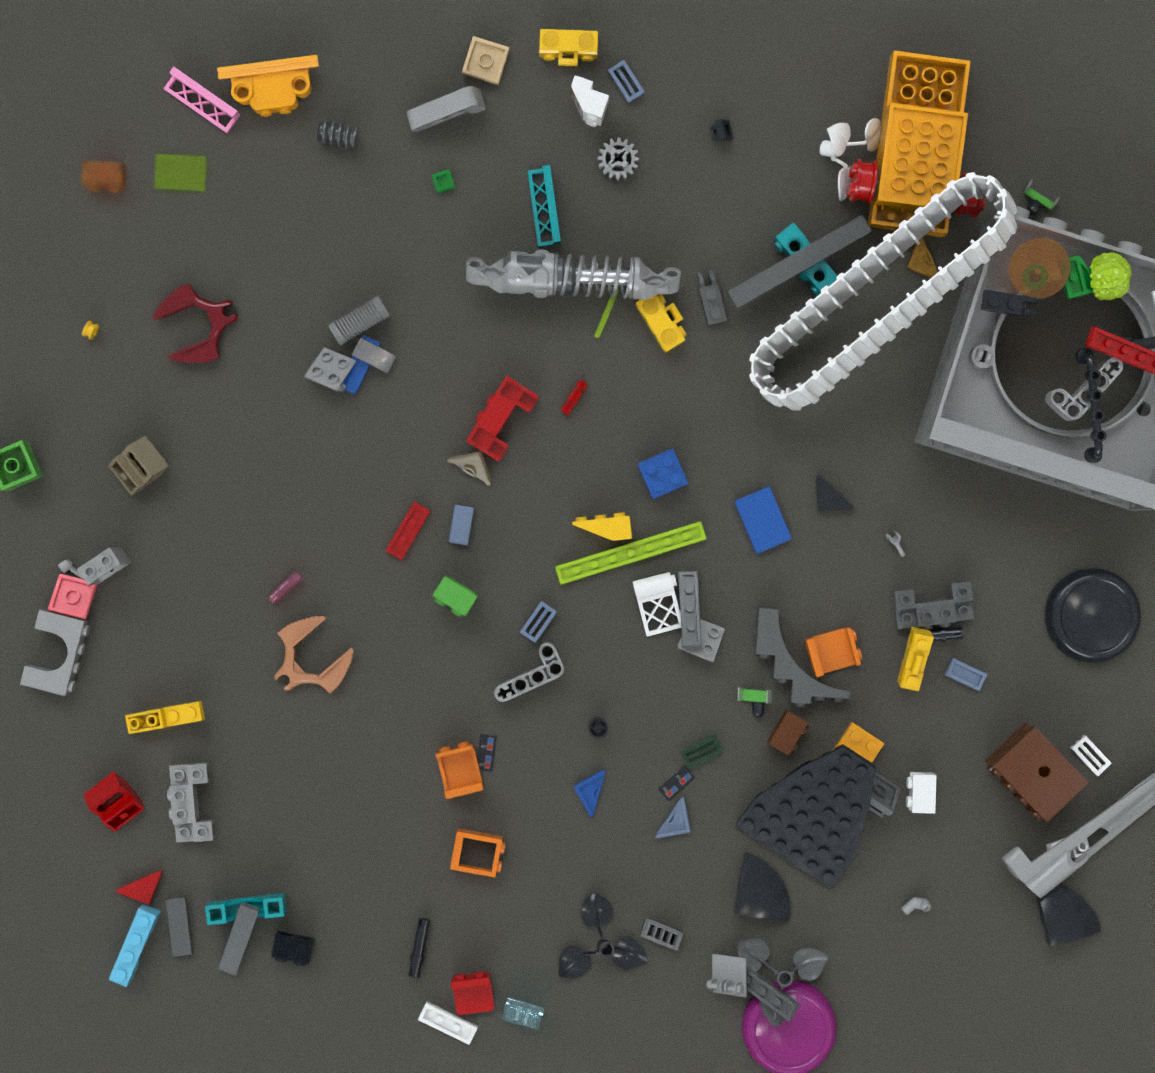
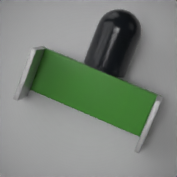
[1024,180,1060,216]
[738,687,772,718]

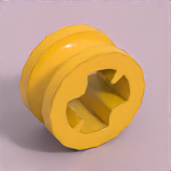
[82,320,100,340]

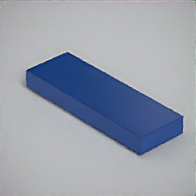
[343,335,381,395]

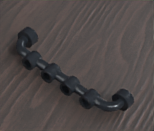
[1075,348,1107,463]

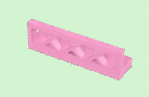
[163,67,240,134]

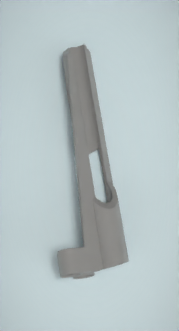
[1002,772,1155,898]

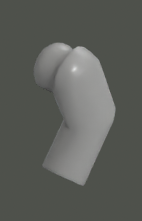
[901,897,931,915]

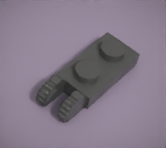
[697,269,727,326]

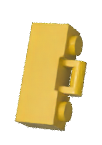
[539,29,598,66]
[635,294,686,353]
[897,627,934,691]

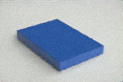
[734,486,792,554]

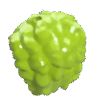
[1090,252,1132,301]

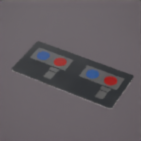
[477,734,497,771]
[658,766,695,801]

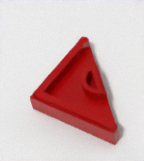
[116,870,163,905]

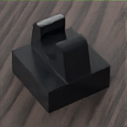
[709,119,734,142]

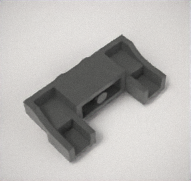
[892,581,974,630]

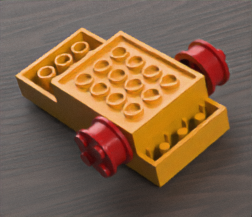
[846,51,985,237]

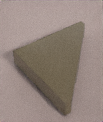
[447,451,492,486]

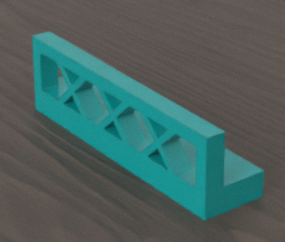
[527,165,561,247]

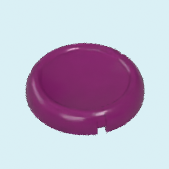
[741,980,837,1073]

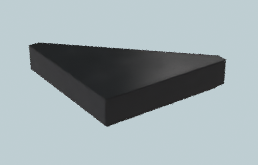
[816,475,854,511]

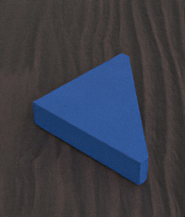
[573,769,606,817]

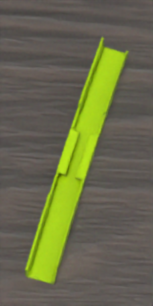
[594,291,618,338]

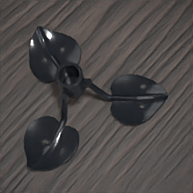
[558,893,647,978]

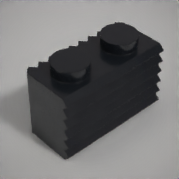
[271,931,315,966]

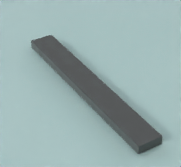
[727,215,872,309]

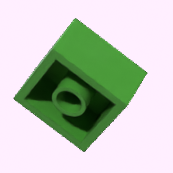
[0,440,44,491]
[432,575,479,617]

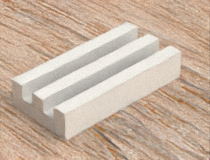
[1070,735,1112,776]

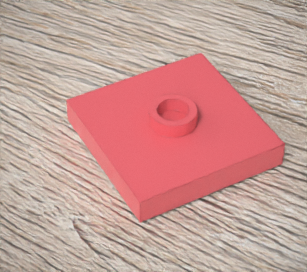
[47,574,98,621]

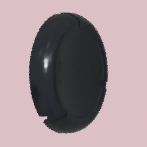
[1045,568,1141,663]

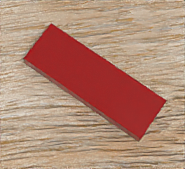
[385,501,431,560]

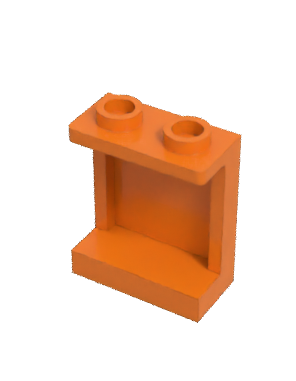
[435,741,484,799]

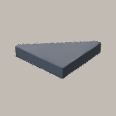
[655,796,691,839]

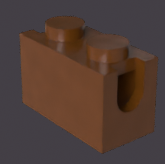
[767,709,808,756]

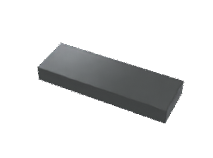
[166,896,193,957]

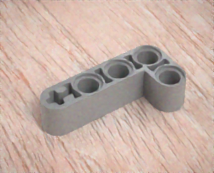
[406,86,486,132]
[1045,358,1123,421]
[494,642,564,702]

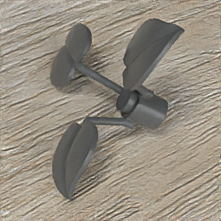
[737,938,828,1027]

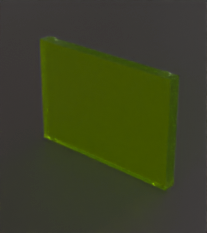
[154,154,206,192]

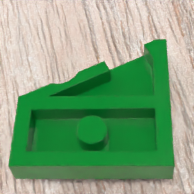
[1057,255,1094,300]

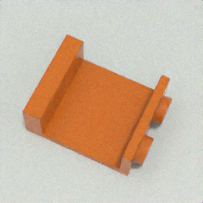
[804,627,863,677]

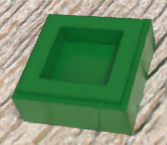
[431,169,456,194]

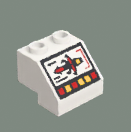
[571,75,609,127]

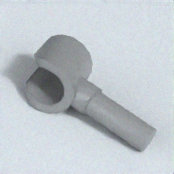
[886,530,905,557]
[58,559,83,579]

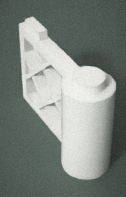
[632,572,681,636]

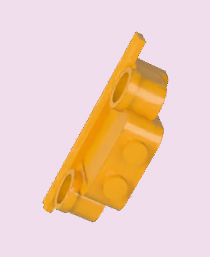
[217,55,319,117]

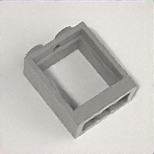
[77,547,132,585]

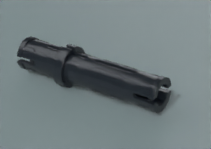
[408,918,431,978]

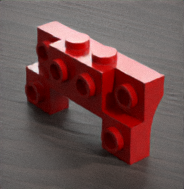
[466,375,539,462]

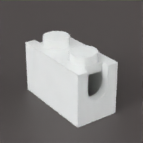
[906,772,936,814]

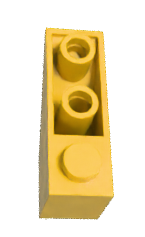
[572,512,632,541]

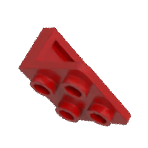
[451,971,494,1015]

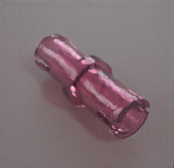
[267,570,304,605]

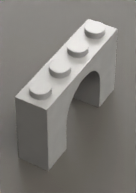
[20,609,90,696]

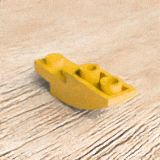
[125,701,205,734]

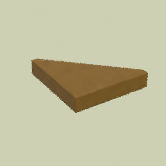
[906,237,938,278]

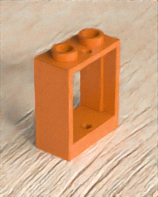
[450,828,506,877]

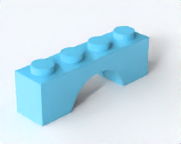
[108,904,161,987]

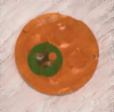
[1009,238,1071,299]

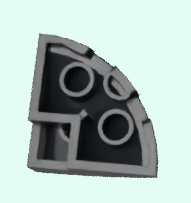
[734,853,790,921]
[1036,885,1101,946]

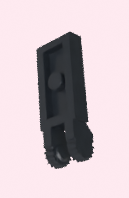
[981,290,1040,317]

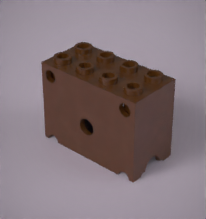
[985,722,1088,822]

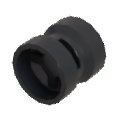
[588,717,608,738]

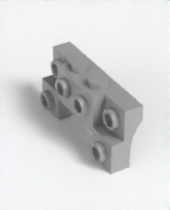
[167,762,215,843]

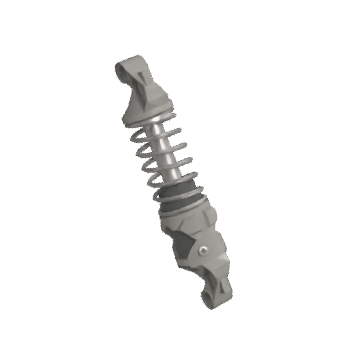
[466,250,681,300]

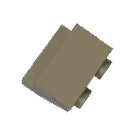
[108,436,169,496]

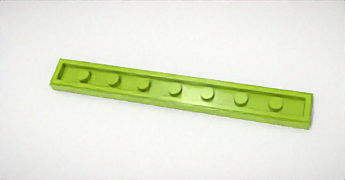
[555,521,707,585]

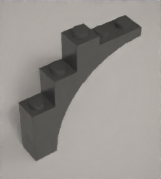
[754,607,850,707]

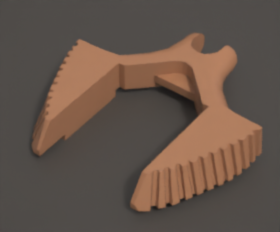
[274,616,353,694]

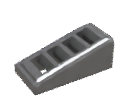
[640,918,683,951]

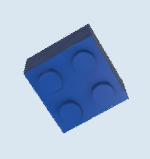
[637,448,688,499]

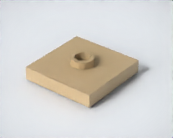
[462,36,510,86]

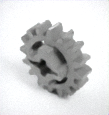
[597,137,639,181]

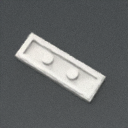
[418,1001,478,1045]

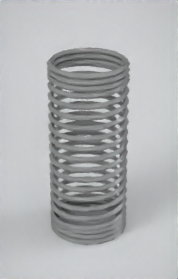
[328,296,390,346]

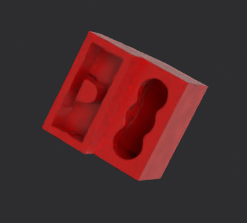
[83,771,145,832]

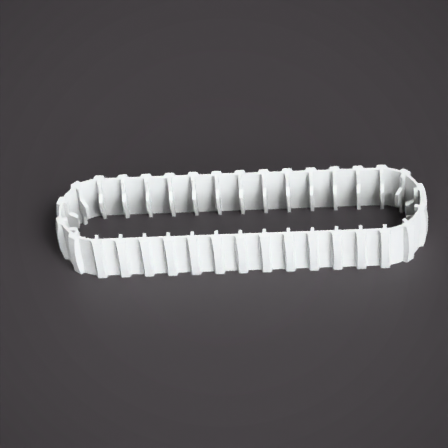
[749,172,1018,411]

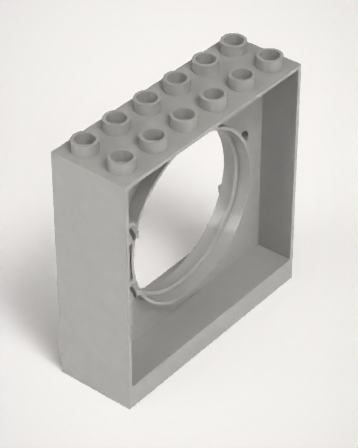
[914,206,1155,511]

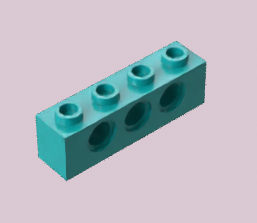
[774,222,837,297]

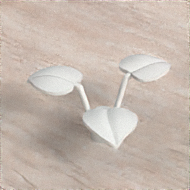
[820,118,881,201]

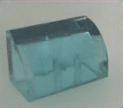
[501,997,545,1030]

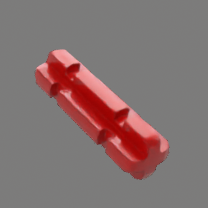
[561,380,588,415]

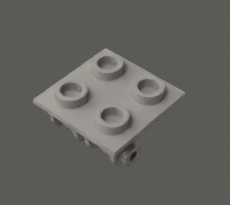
[304,347,357,392]
[677,619,725,662]
[707,954,747,997]

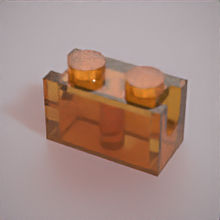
[81,161,126,192]

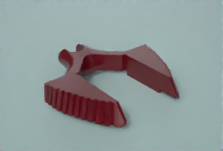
[152,283,238,363]

